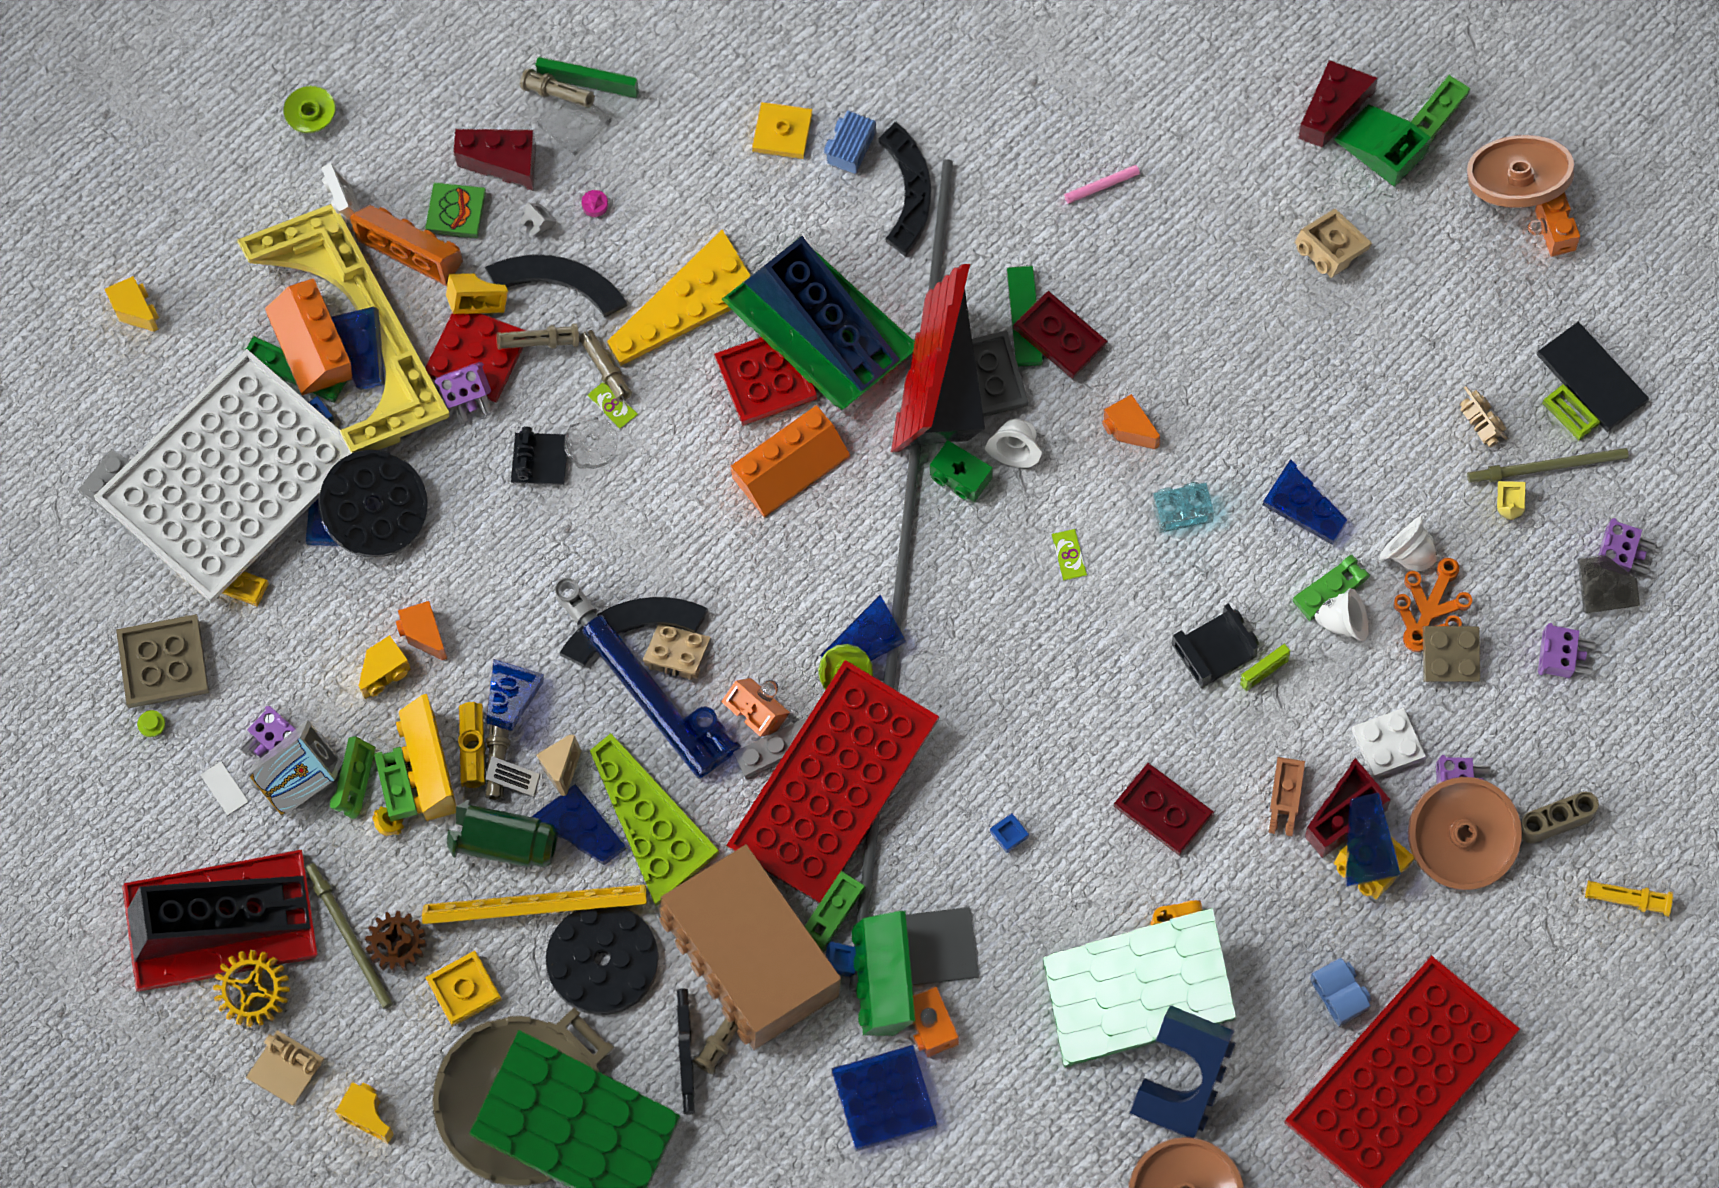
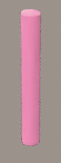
[1064,165,1140,204]

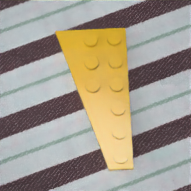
[607,229,750,366]

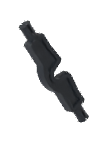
[676,988,695,1115]

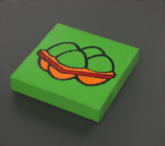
[425,182,486,238]

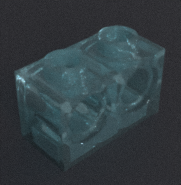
[1152,482,1214,533]

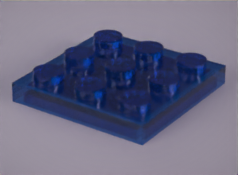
[831,1045,938,1152]

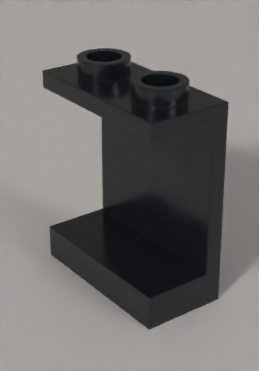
[1172,603,1259,689]

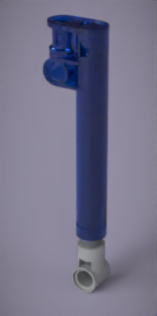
[555,577,741,779]

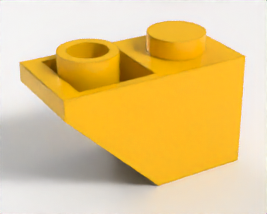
[104,276,159,332]
[358,635,411,699]

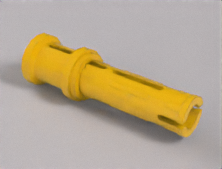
[1585,880,1673,917]

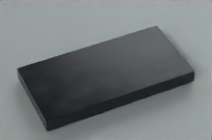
[1537,321,1649,432]

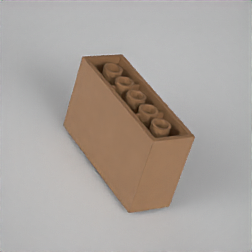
[659,845,841,1050]

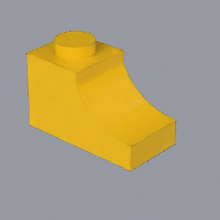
[446,273,508,314]
[335,1082,394,1144]

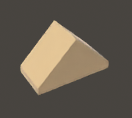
[536,735,582,796]

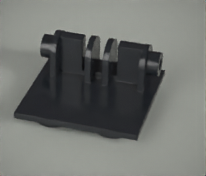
[511,426,569,485]

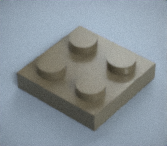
[1423,626,1480,682]

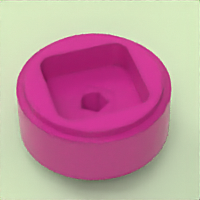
[581,190,608,217]

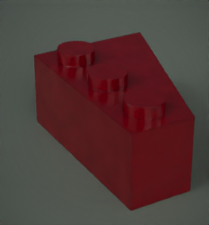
[1298,60,1378,148]
[453,129,536,191]
[1305,758,1391,858]

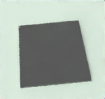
[906,907,979,985]

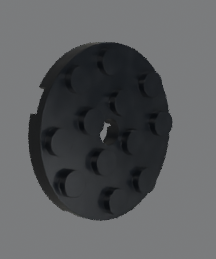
[318,450,428,557]
[546,906,659,1015]

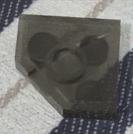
[1577,555,1640,613]

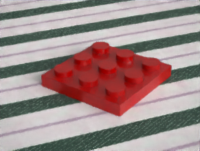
[425,312,527,403]
[714,337,817,426]

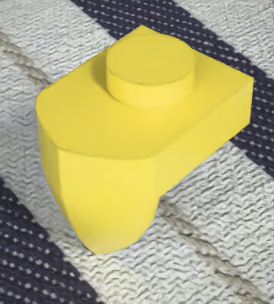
[1497,481,1526,520]

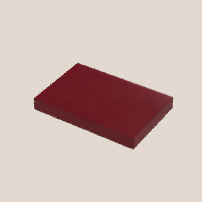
[1013,291,1108,379]
[1114,763,1214,856]

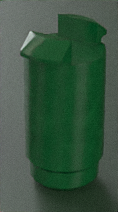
[447,800,558,868]

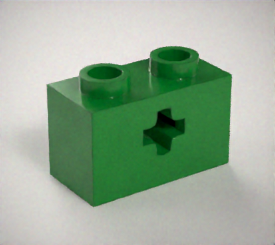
[930,440,993,502]

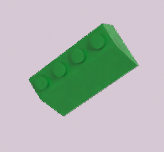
[851,911,915,1036]

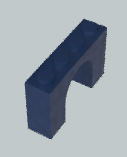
[1129,1005,1236,1138]

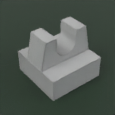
[520,202,557,237]

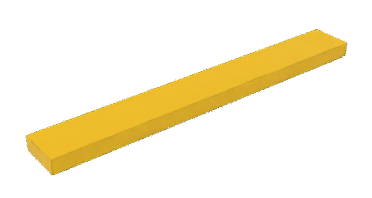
[422,884,647,924]

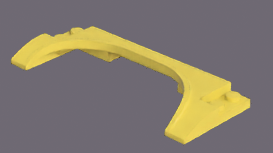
[238,204,449,454]

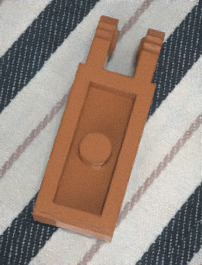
[1269,757,1305,836]

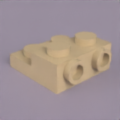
[1294,208,1372,278]

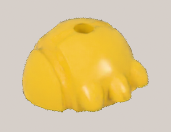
[372,806,404,836]

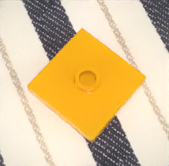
[752,102,813,159]
[425,951,502,1027]

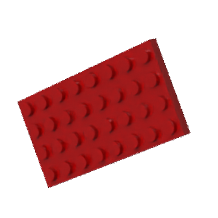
[726,660,939,904]
[1284,955,1520,1188]

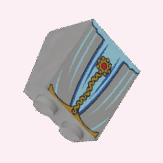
[248,720,342,817]

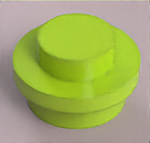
[137,710,165,737]

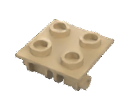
[1460,386,1508,447]
[643,624,711,680]
[246,1030,325,1106]

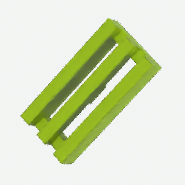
[1542,384,1600,441]
[1240,643,1291,691]

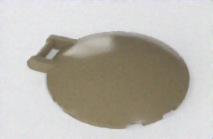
[432,1007,615,1186]

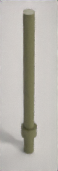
[1467,448,1629,483]
[305,863,393,1009]

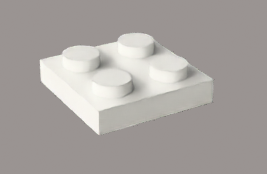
[322,163,361,224]
[1352,708,1426,779]

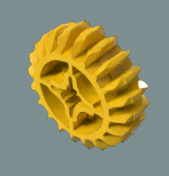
[213,950,290,1027]

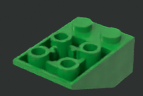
[1334,104,1431,187]

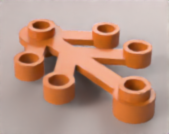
[1393,558,1472,652]

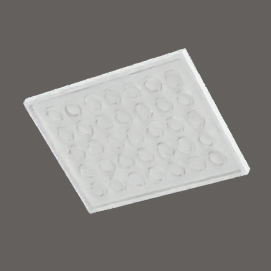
[94,349,351,603]

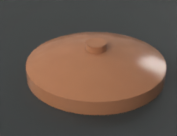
[1467,135,1574,208]
[1408,777,1522,890]
[1129,1138,1244,1188]

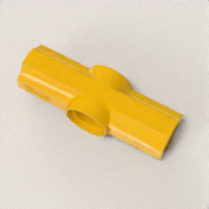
[458,702,486,788]

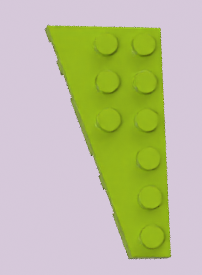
[590,733,719,907]

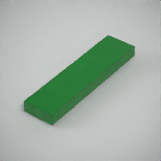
[535,57,639,99]
[1006,265,1043,367]
[245,336,347,403]

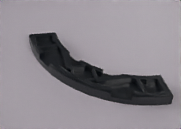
[878,121,931,257]
[485,254,627,318]
[559,597,708,667]

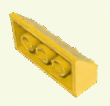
[396,694,457,821]

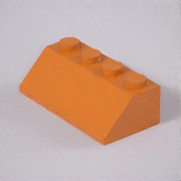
[350,205,463,286]
[265,278,352,396]
[730,405,850,518]

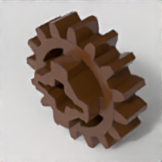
[365,910,427,973]

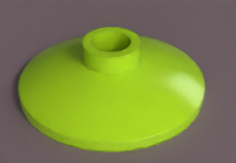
[283,86,335,133]

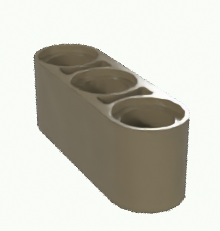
[1521,791,1599,844]

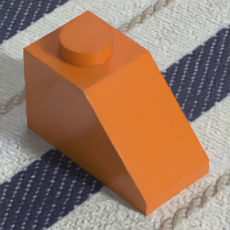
[1102,394,1160,449]
[395,601,447,660]

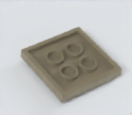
[116,614,209,708]

